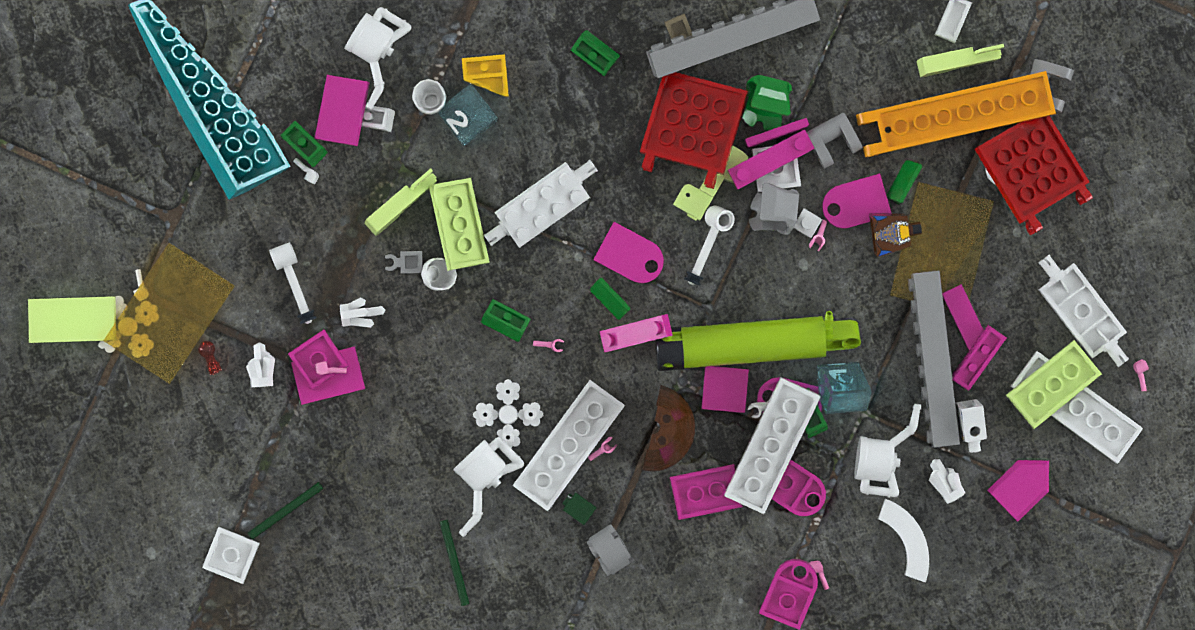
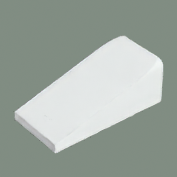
[361,106,395,132]

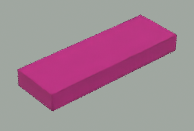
[744,118,809,148]
[942,284,984,351]
[952,325,1007,391]

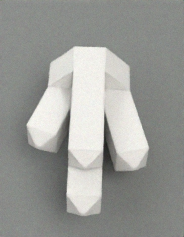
[340,298,386,328]
[246,342,275,388]
[929,459,965,504]

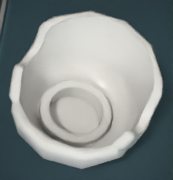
[412,79,446,115]
[421,257,457,291]

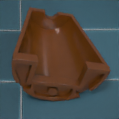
[643,385,695,471]

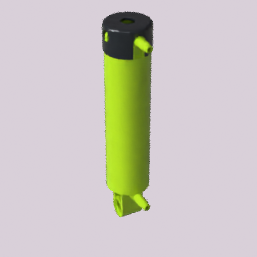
[655,311,861,371]

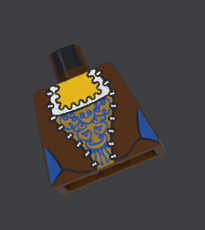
[869,213,922,257]

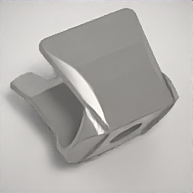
[749,182,799,235]

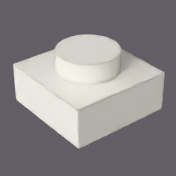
[793,209,823,238]

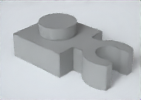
[385,251,423,274]

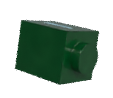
[562,492,597,525]

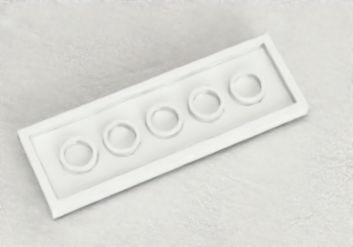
[1011,351,1143,464]
[724,377,821,514]
[513,380,625,511]

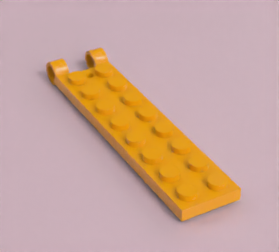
[856,71,1056,157]

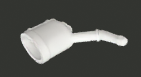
[344,7,411,110]
[854,404,921,498]
[453,437,524,537]

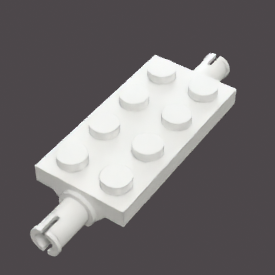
[484,160,598,248]
[1038,254,1129,367]

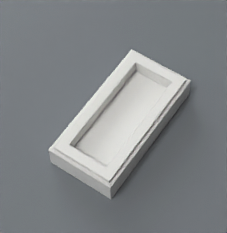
[935,0,972,43]

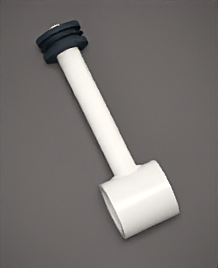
[684,205,735,286]
[269,242,317,324]

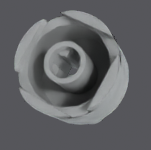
[587,524,635,576]

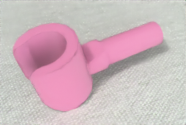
[809,220,827,251]
[533,339,564,352]
[1133,359,1149,391]
[315,361,347,375]
[588,437,617,461]
[809,561,829,590]

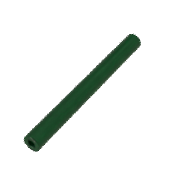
[248,482,324,540]
[439,519,470,606]

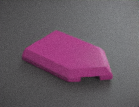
[987,460,1049,522]

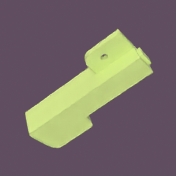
[916,44,1004,78]
[673,146,748,221]
[365,168,437,236]

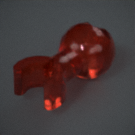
[198,341,221,376]

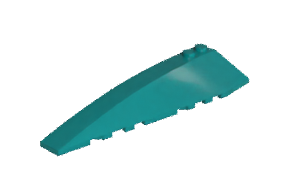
[128,0,291,200]

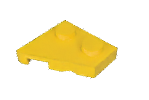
[462,54,509,97]

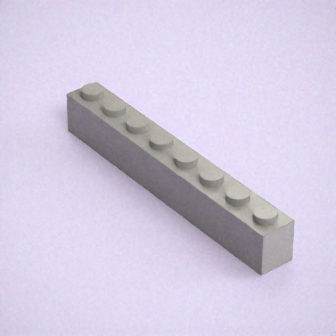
[646,0,820,78]
[908,271,960,447]

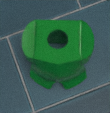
[742,75,792,131]

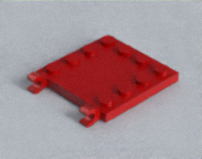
[640,72,748,189]
[975,116,1093,235]

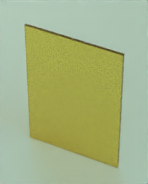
[890,182,994,310]
[103,243,234,384]

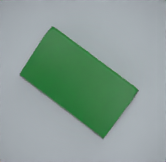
[570,30,620,76]
[886,160,922,205]
[590,278,631,320]
[481,299,531,342]

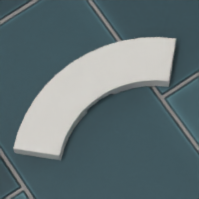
[878,499,929,583]

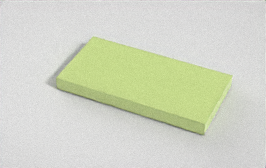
[429,178,489,271]
[28,297,116,343]
[1006,340,1102,429]

